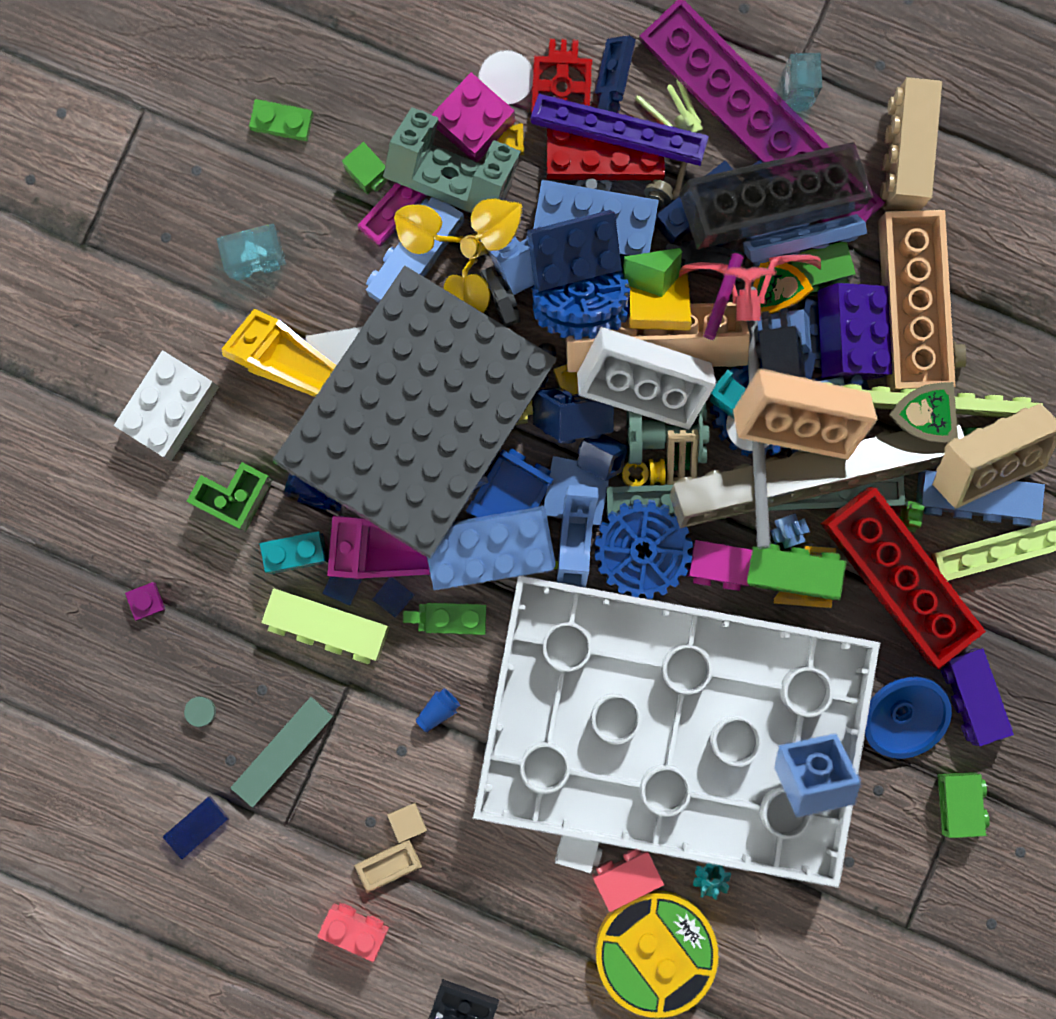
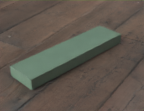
[230,697,334,808]

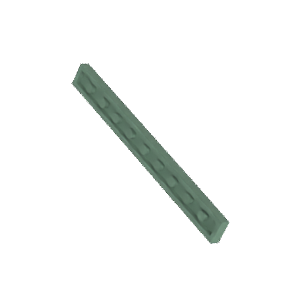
[606,476,905,518]

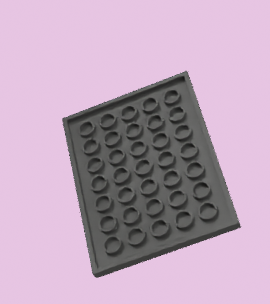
[273,265,557,559]

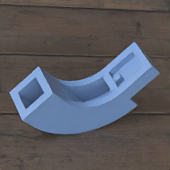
[556,485,598,587]

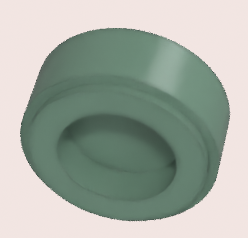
[184,696,216,727]

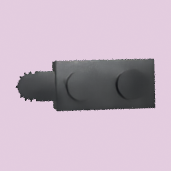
[756,308,806,379]

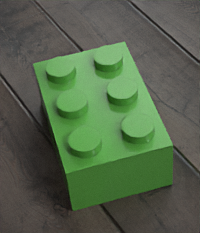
[747,544,846,601]

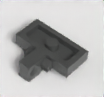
[480,267,521,328]

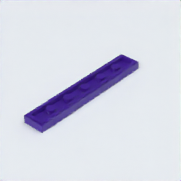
[530,94,709,166]

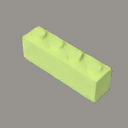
[261,588,390,664]

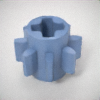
[770,513,810,549]

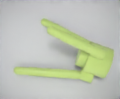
[635,79,703,133]

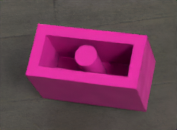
[687,540,752,591]

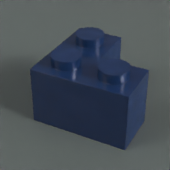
[533,387,614,444]

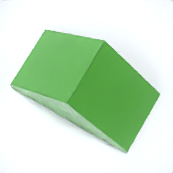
[623,248,682,297]

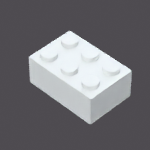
[113,350,219,461]

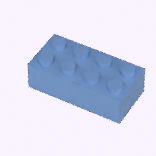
[533,180,659,260]
[427,506,556,590]

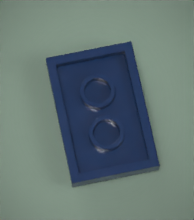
[527,210,622,292]

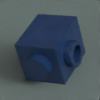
[577,434,628,481]

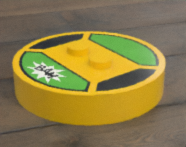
[595,890,719,1018]

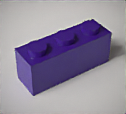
[941,648,1014,746]

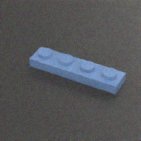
[743,214,867,263]

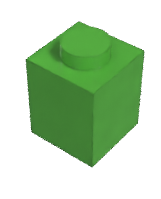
[342,142,388,194]

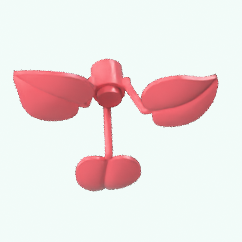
[679,254,821,321]

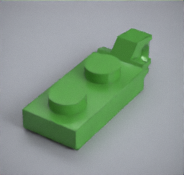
[403,603,487,635]

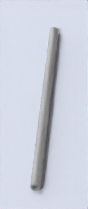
[744,287,770,549]

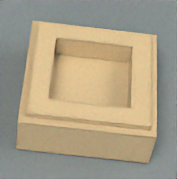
[387,802,427,843]

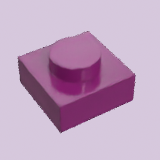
[125,582,165,621]

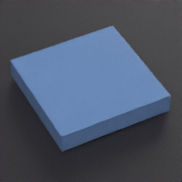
[543,456,609,526]

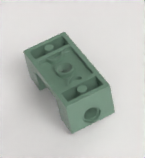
[383,107,521,213]

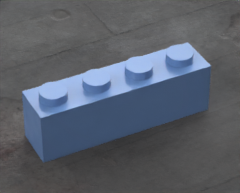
[916,470,1045,526]

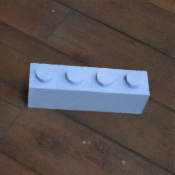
[366,197,464,302]

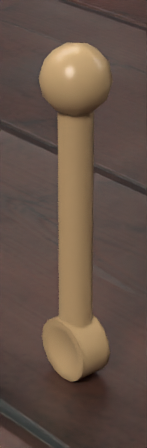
[672,162,687,200]

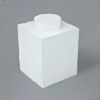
[555,835,603,873]

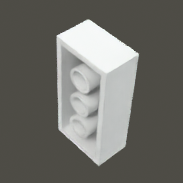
[577,327,716,430]

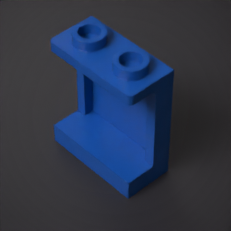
[466,448,554,518]

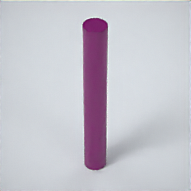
[703,253,744,340]

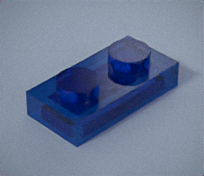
[162,796,230,860]

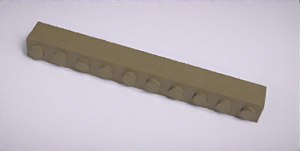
[669,419,965,528]

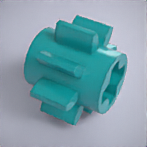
[693,862,731,900]

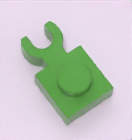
[899,501,924,534]

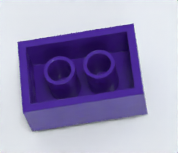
[817,283,892,380]

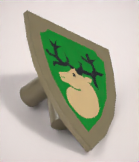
[889,382,958,443]

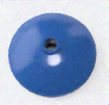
[864,677,952,759]

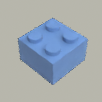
[774,733,861,817]

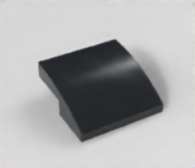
[429,979,499,1019]

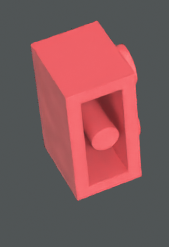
[318,903,389,962]

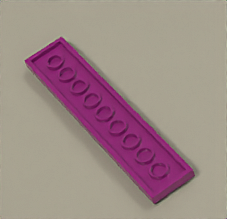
[639,0,885,242]

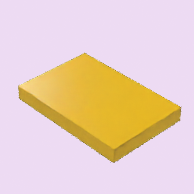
[629,273,691,331]

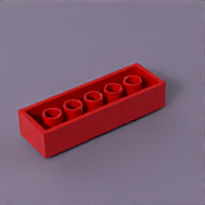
[820,487,986,669]

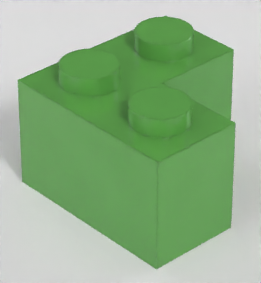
[186,462,273,532]

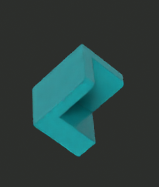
[710,370,746,419]

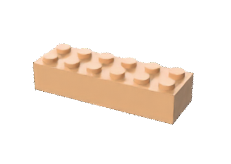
[878,210,956,393]
[565,302,750,372]

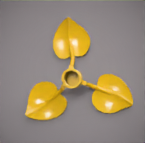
[394,199,522,313]

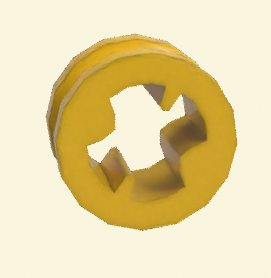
[648,458,666,485]
[622,462,649,486]

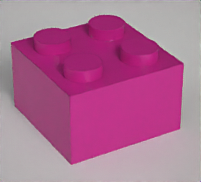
[431,72,515,162]

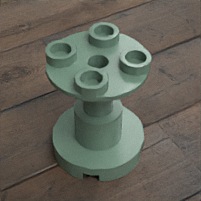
[626,403,709,465]

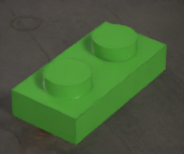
[249,99,313,141]

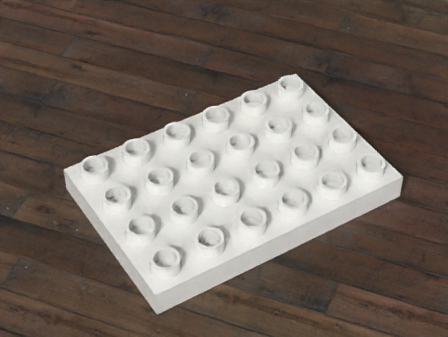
[473,576,880,887]

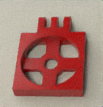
[531,39,592,115]

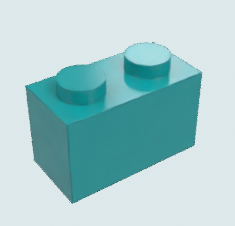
[259,531,328,574]

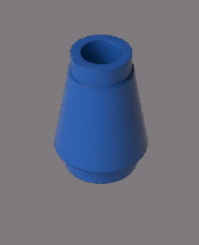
[415,688,460,732]

